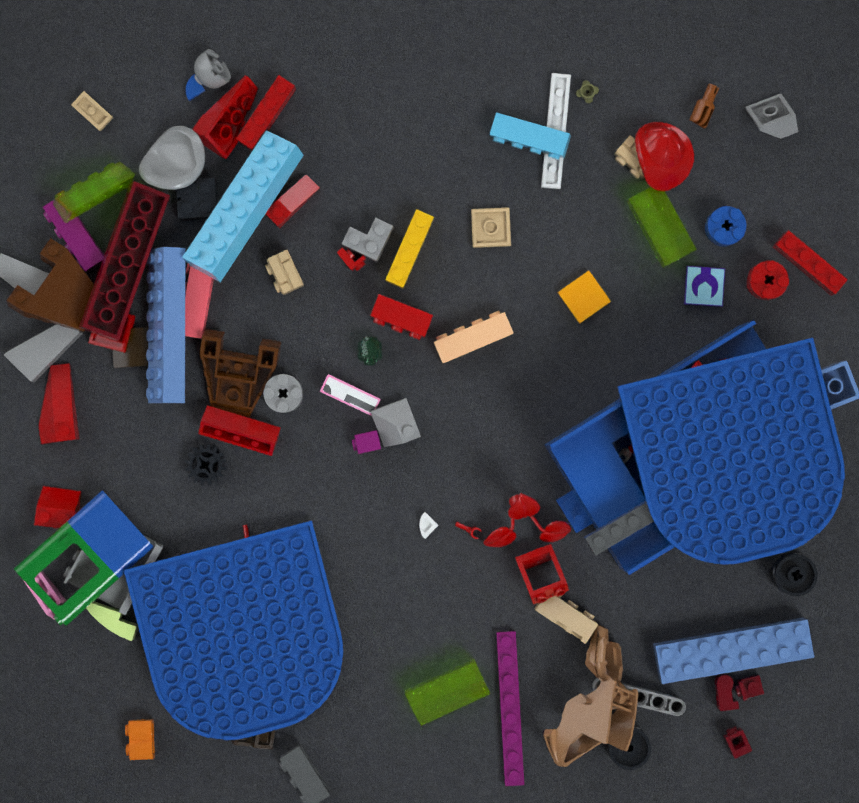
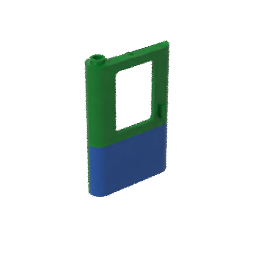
[14,490,154,626]

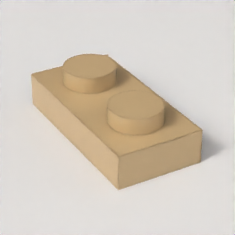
[71,91,113,132]

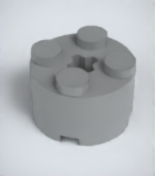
[263,374,303,413]

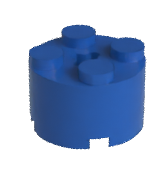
[705,206,746,247]

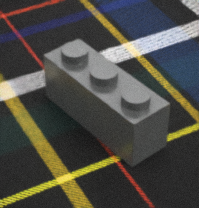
[279,744,331,803]

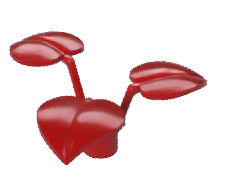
[483,493,572,547]

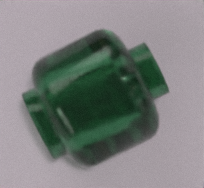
[357,337,382,366]

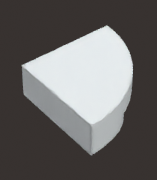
[419,512,438,539]

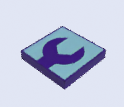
[684,266,725,307]

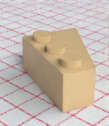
[535,595,598,644]

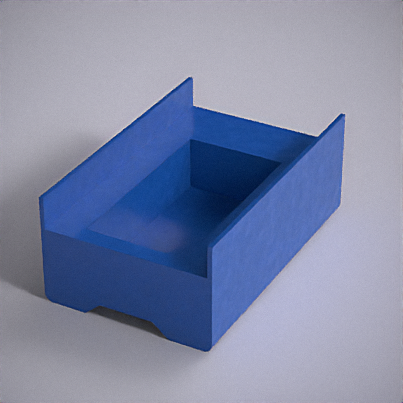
[544,320,766,575]

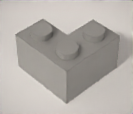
[342,218,394,263]

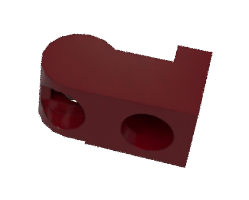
[715,673,739,711]

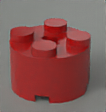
[747,260,789,300]

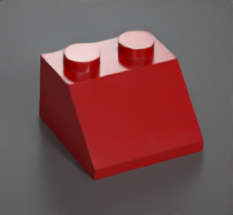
[34,486,82,528]

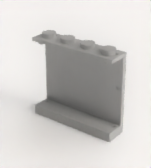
[63,535,163,615]

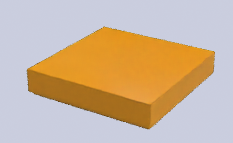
[558,271,611,324]

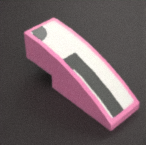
[320,374,381,416]

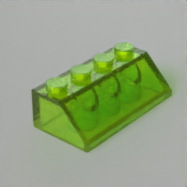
[53,161,135,223]
[626,187,697,268]
[405,659,491,726]

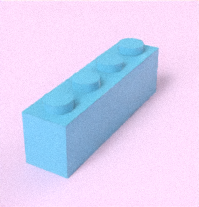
[489,112,571,160]

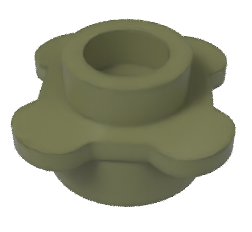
[576,80,599,103]

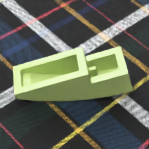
[86,601,138,641]

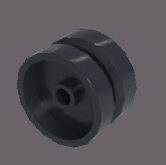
[771,552,818,597]
[606,725,651,770]

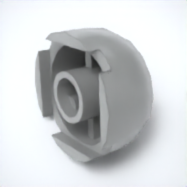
[194,49,231,89]

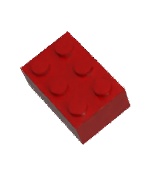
[370,294,433,340]

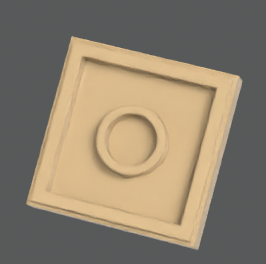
[471,208,511,248]

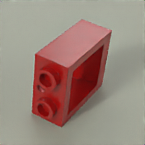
[515,544,569,604]

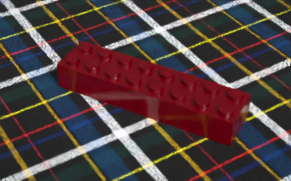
[79,181,170,341]

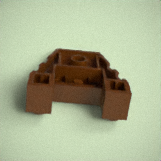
[6,238,94,332]
[200,329,281,417]

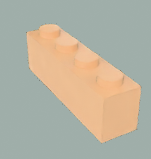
[434,311,514,364]

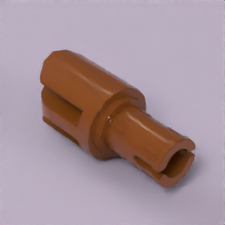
[689,84,720,129]

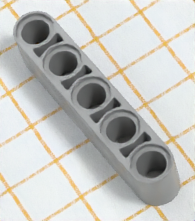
[592,678,686,716]

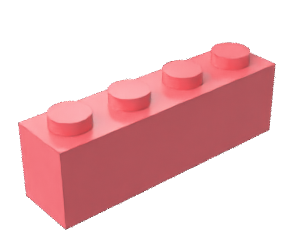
[185,264,214,339]

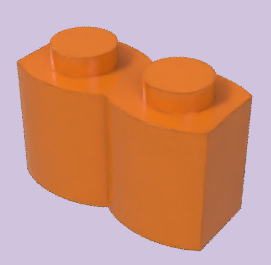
[125,719,155,760]

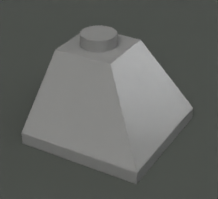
[746,93,798,139]
[370,398,421,447]

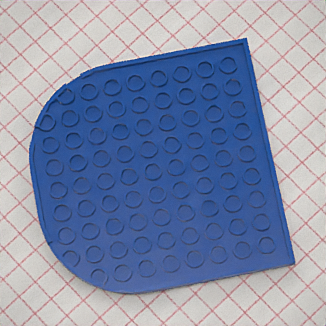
[617,338,845,565]
[124,520,343,740]

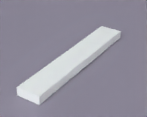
[541,73,571,189]

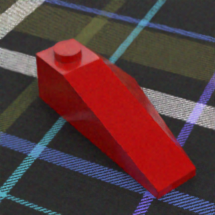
[192,75,258,159]
[39,363,80,444]

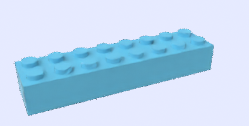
[182,130,304,282]

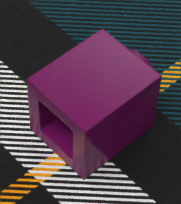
[352,430,381,454]

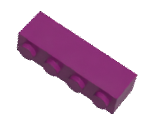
[43,195,104,273]

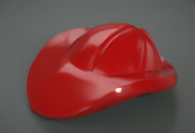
[635,122,694,191]

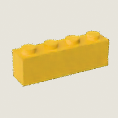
[385,209,434,289]

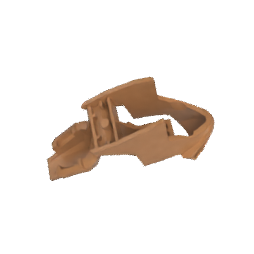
[542,625,638,767]

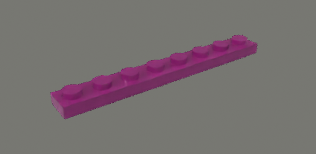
[496,631,524,786]

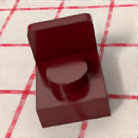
[735,675,764,701]

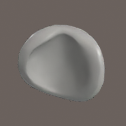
[139,126,205,190]

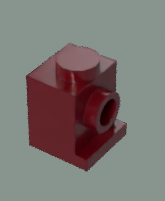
[723,726,752,759]

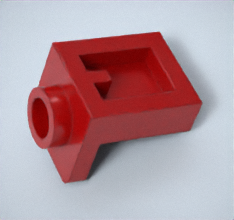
[337,247,366,271]

